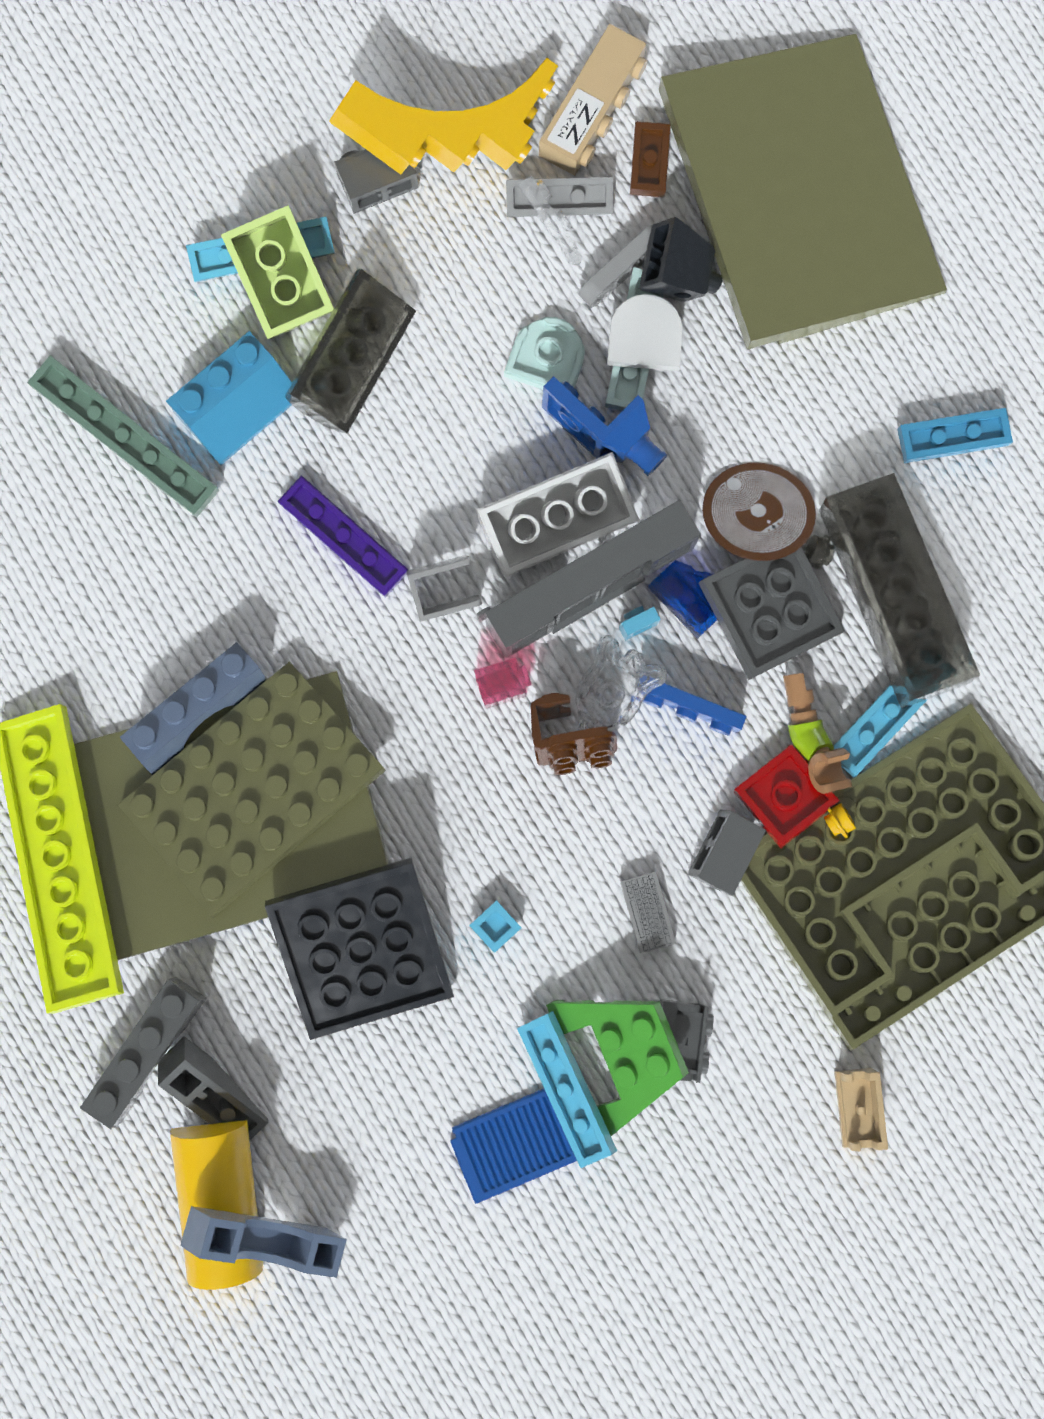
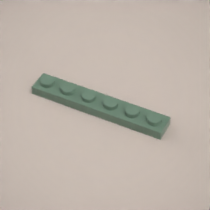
[27,355,220,518]

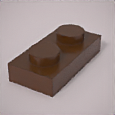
[629,121,671,197]

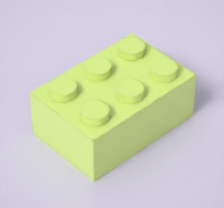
[221,205,335,339]

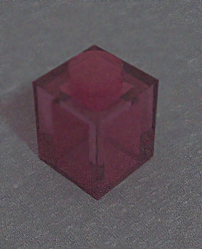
[474,657,531,709]

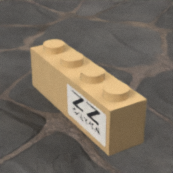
[539,23,648,176]

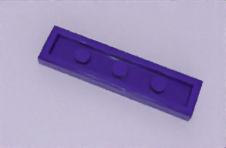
[277,475,409,598]

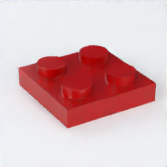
[734,744,840,848]

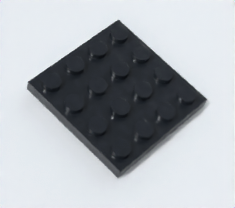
[265,857,454,1040]

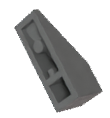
[158,1036,269,1141]

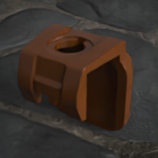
[530,693,617,775]

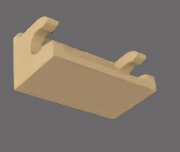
[834,1068,888,1152]

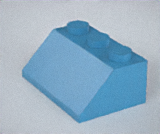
[166,331,302,465]

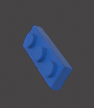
[635,675,747,736]

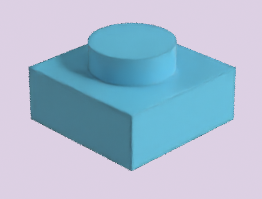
[619,606,661,641]
[469,900,522,953]

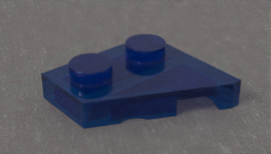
[648,560,717,639]

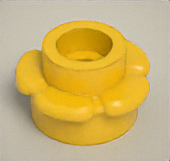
[824,803,856,838]

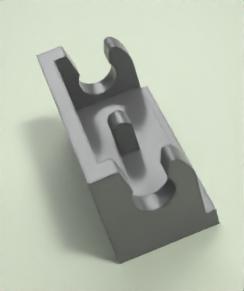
[687,809,766,896]

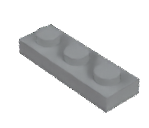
[506,177,613,217]

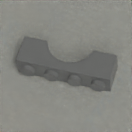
[80,977,207,1130]

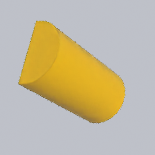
[170,1120,264,1290]

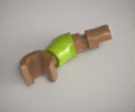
[783,673,853,794]

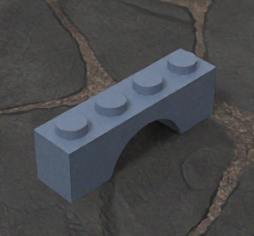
[120,642,267,775]
[180,1206,347,1278]

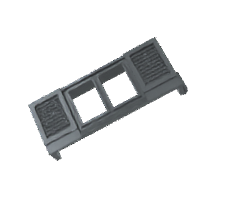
[476,500,701,658]

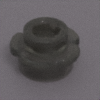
[804,535,835,569]

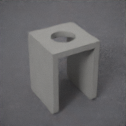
[406,555,482,622]

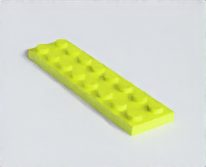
[0,704,124,1014]

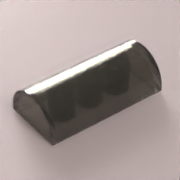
[285,269,416,434]

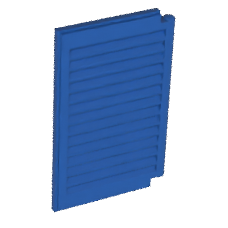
[450,1088,577,1204]

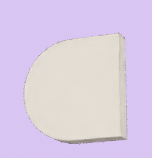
[607,294,683,371]

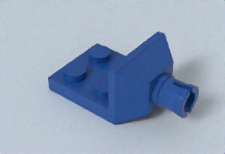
[542,376,667,476]

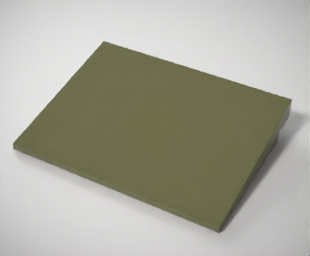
[659,34,947,350]
[74,671,389,961]
[741,703,1044,1051]

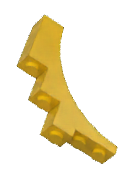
[329,57,558,175]

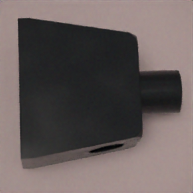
[639,217,723,302]

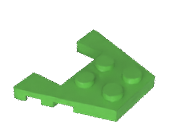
[546,1000,689,1136]

